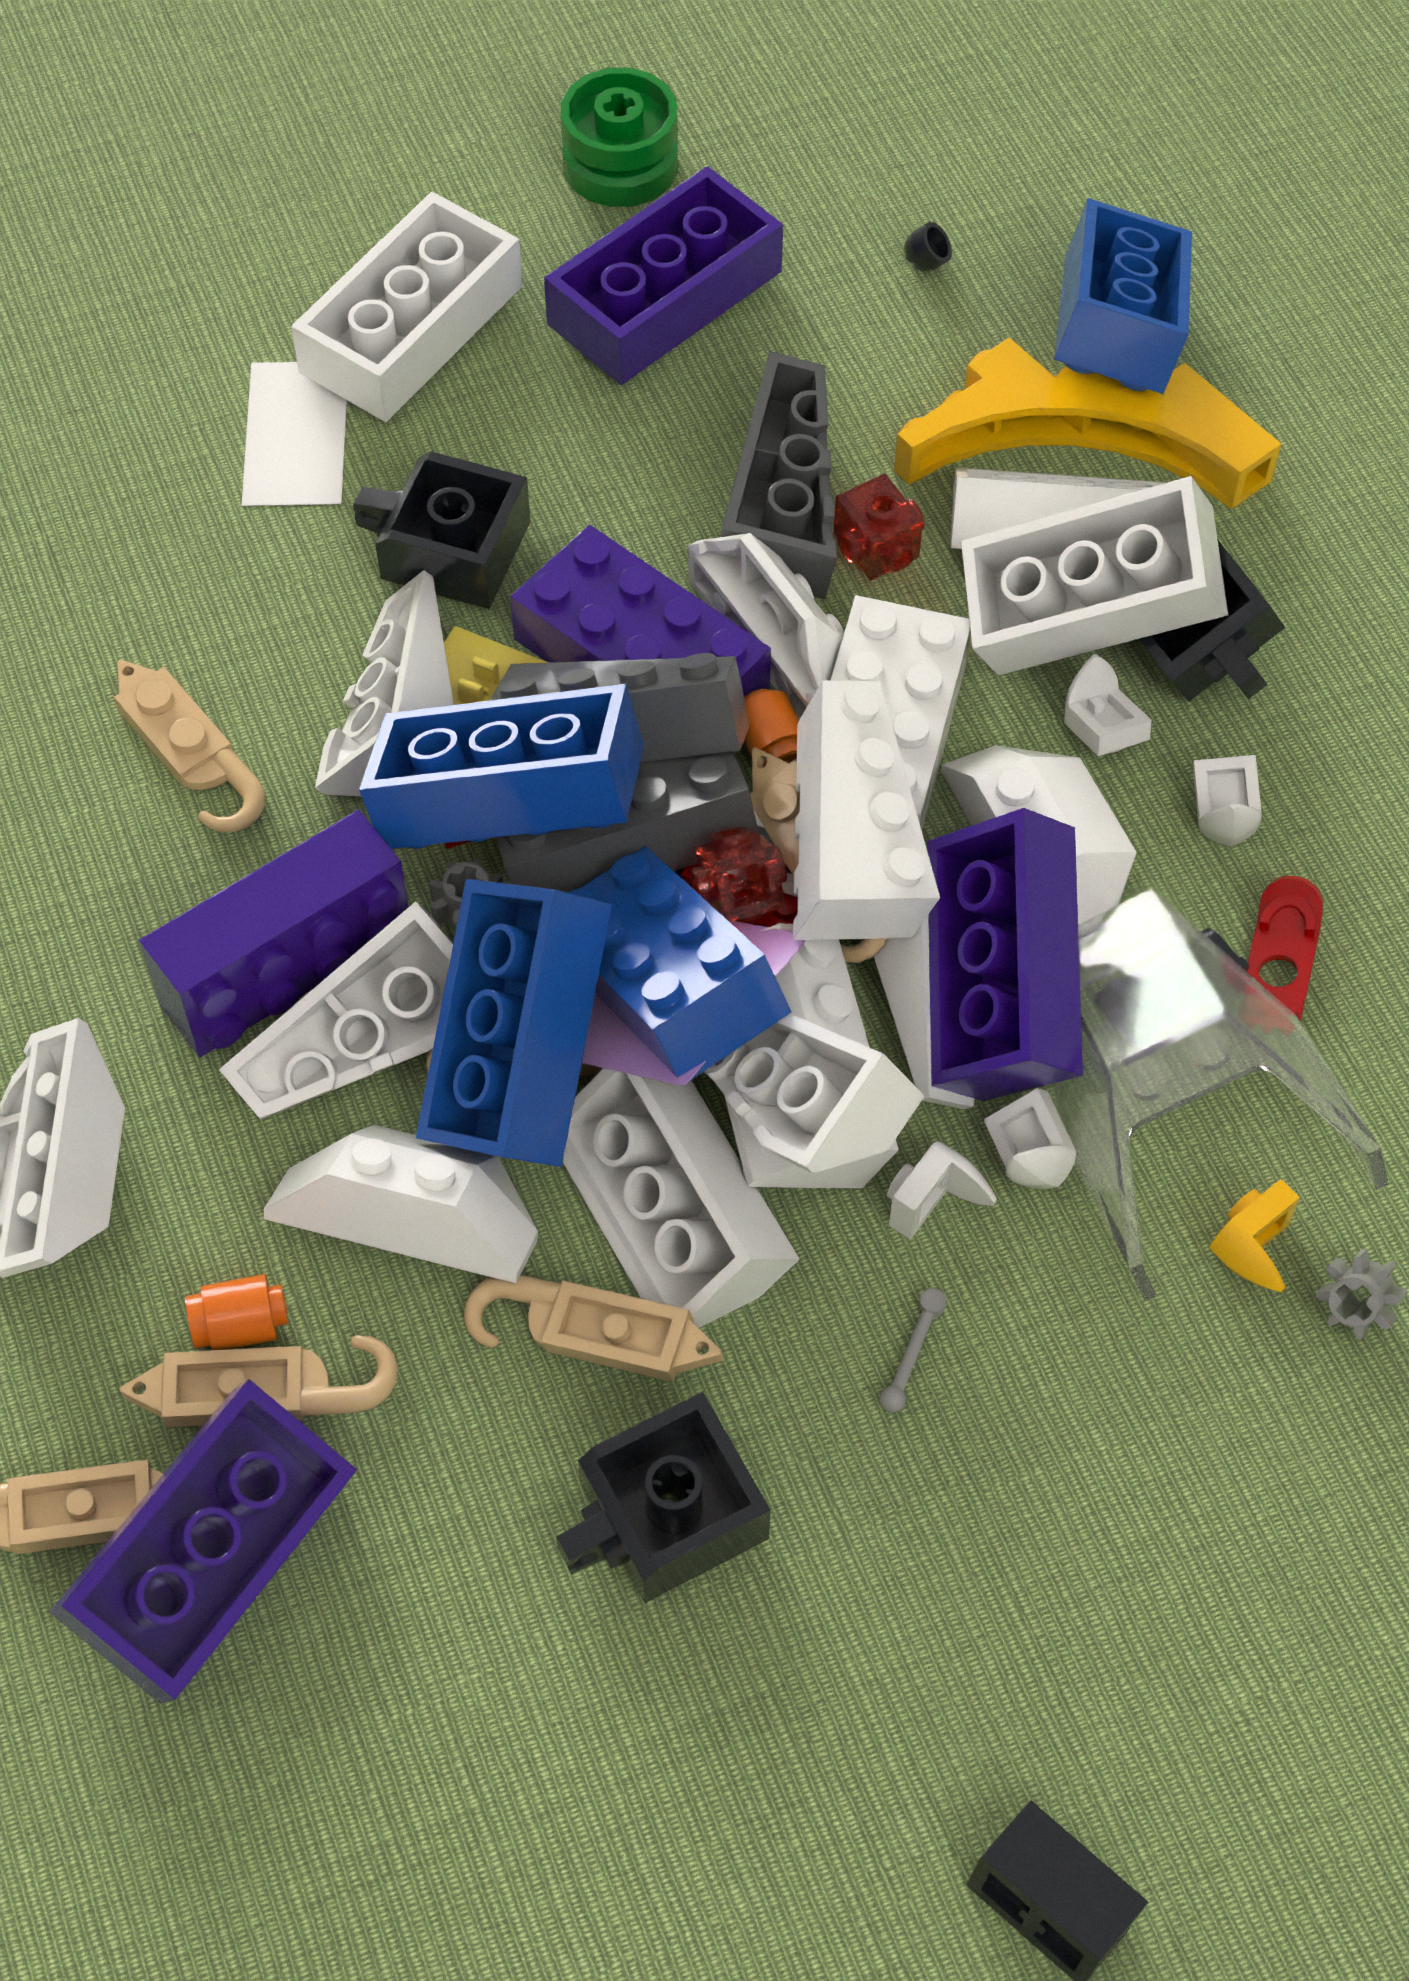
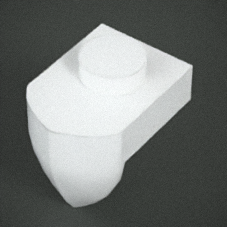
[1064,654,1152,756]
[1193,755,1262,847]
[984,1088,1077,1189]
[887,1141,997,1240]

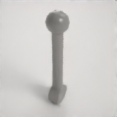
[879,1288,946,1413]

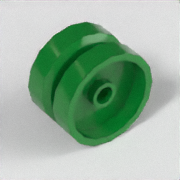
[561,67,678,207]

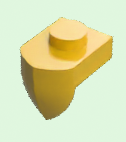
[1209,1179,1300,1292]

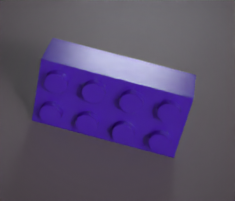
[544,166,783,385]
[510,524,771,697]
[927,808,1083,1101]
[139,809,409,1058]
[49,1379,357,1704]

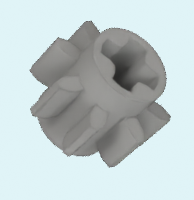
[429,858,503,934]
[1316,1249,1407,1339]

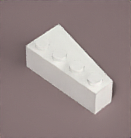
[793,680,940,940]

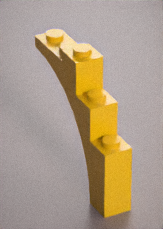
[894,337,1281,509]

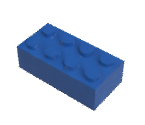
[1054,198,1192,394]
[359,684,644,849]
[568,846,791,1086]
[416,879,612,1167]

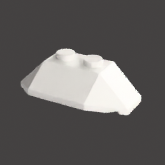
[688,533,844,719]
[941,745,1136,951]
[0,1018,125,1278]
[264,1125,538,1283]

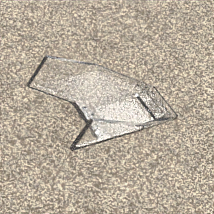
[1054,889,1388,1301]

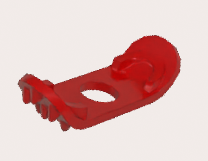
[1232,876,1324,1042]

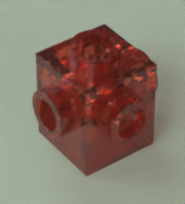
[833,473,925,581]
[690,827,787,923]

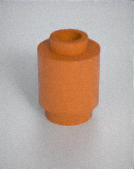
[744,689,800,768]
[185,1273,289,1350]

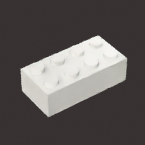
[291,192,523,422]
[961,476,1228,676]
[830,595,971,830]

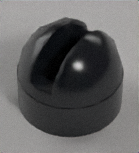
[904,222,952,271]

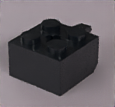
[353,451,531,609]
[1139,539,1286,702]
[556,1392,771,1603]

